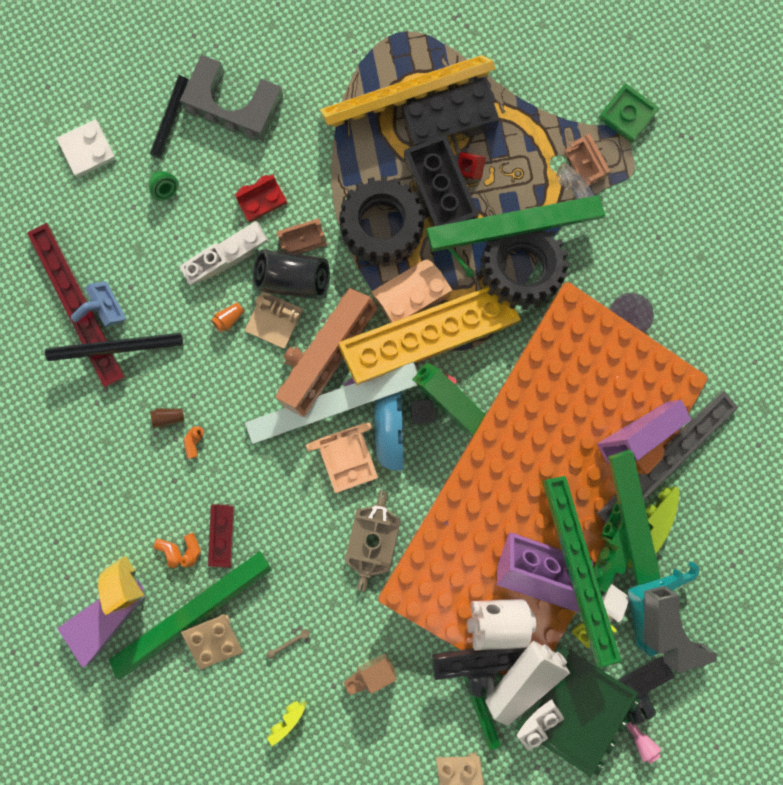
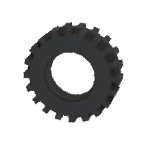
[479,229,569,310]

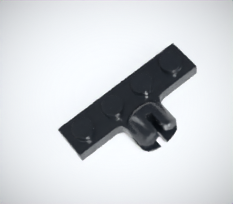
[432,647,527,698]
[617,656,675,725]

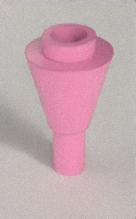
[626,721,662,764]

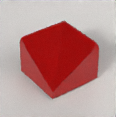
[458,152,486,179]

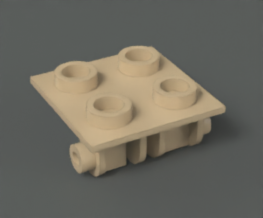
[244,292,303,349]
[181,614,243,670]
[436,752,484,785]

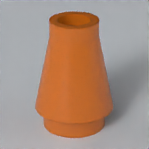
[211,302,245,333]

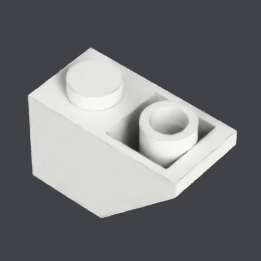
[600,584,629,623]

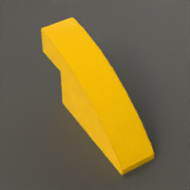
[98,556,145,615]

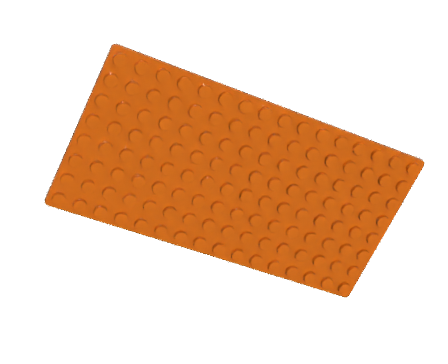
[378,282,707,675]

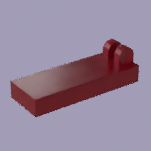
[208,503,235,568]

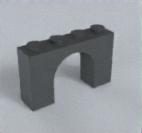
[180,55,283,141]

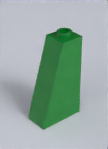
[412,363,486,437]

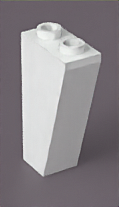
[485,641,570,726]

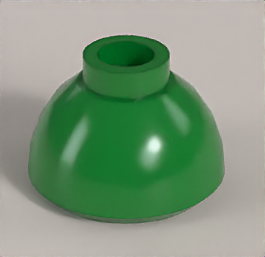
[148,171,179,201]

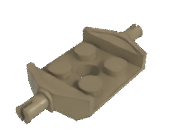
[345,490,401,592]

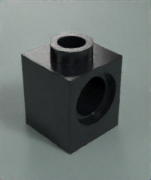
[410,400,436,426]

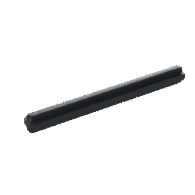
[45,333,183,361]

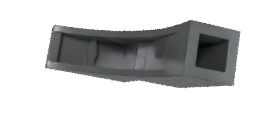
[644,586,717,673]

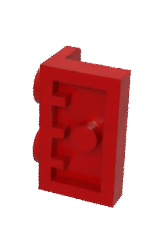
[234,174,288,223]

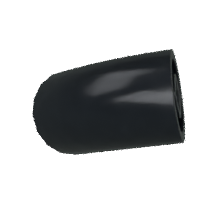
[253,249,330,300]

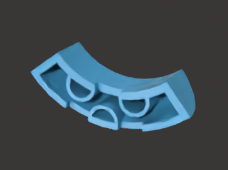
[374,391,403,470]

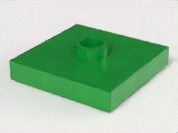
[598,83,660,144]

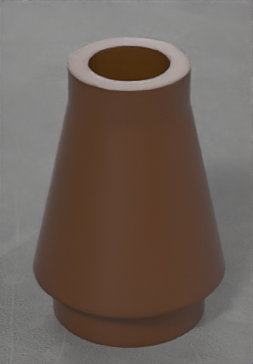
[150,408,185,430]

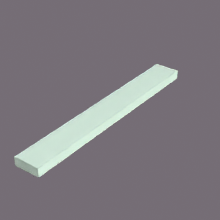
[245,362,417,444]

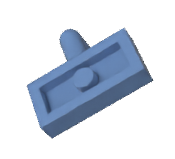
[71,281,127,327]

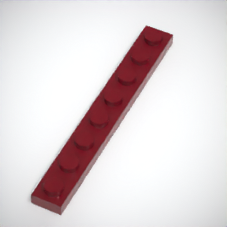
[27,223,126,388]

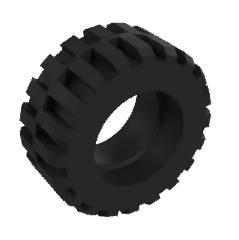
[339,176,425,267]

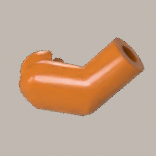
[154,538,182,568]

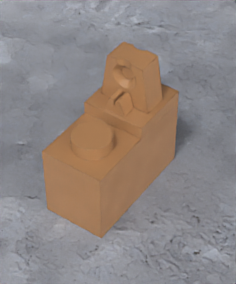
[344,652,397,695]

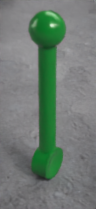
[448,248,474,278]

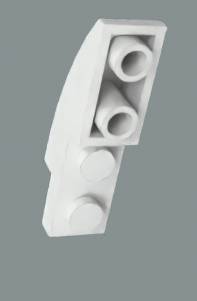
[179,221,269,285]

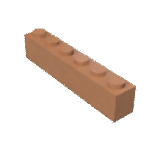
[275,288,377,418]

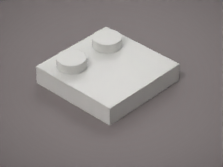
[57,119,116,178]

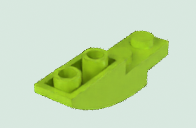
[627,486,680,568]

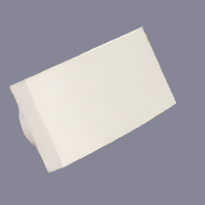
[517,700,564,751]

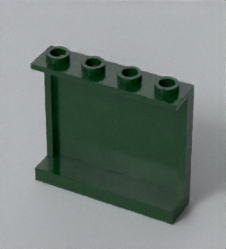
[515,646,640,779]

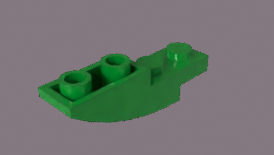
[593,500,630,593]

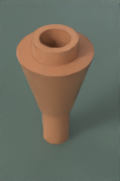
[283,345,303,367]

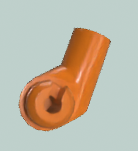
[183,426,204,459]
[180,532,201,567]

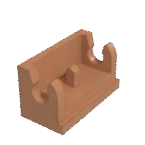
[565,133,610,188]
[277,218,327,254]

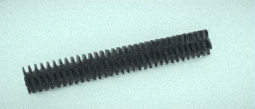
[149,75,189,160]

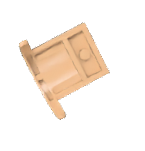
[306,423,378,493]

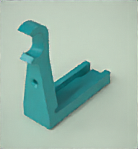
[628,561,699,657]

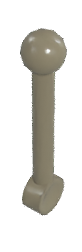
[267,629,310,659]

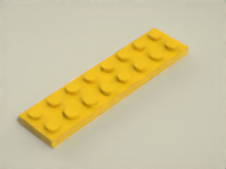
[320,55,495,127]
[338,287,521,386]

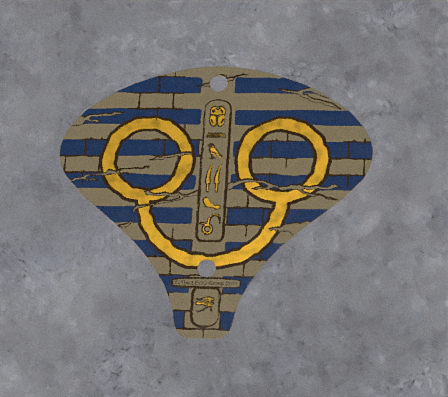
[331,31,635,351]

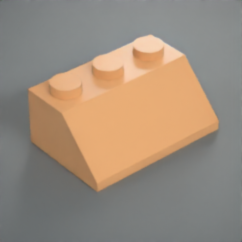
[371,258,452,323]

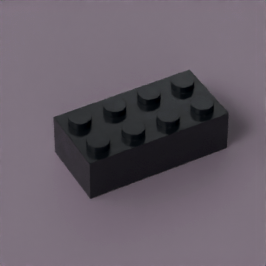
[402,79,500,147]
[404,134,479,227]

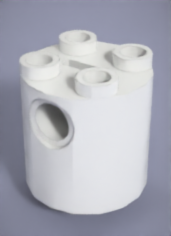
[467,599,536,651]

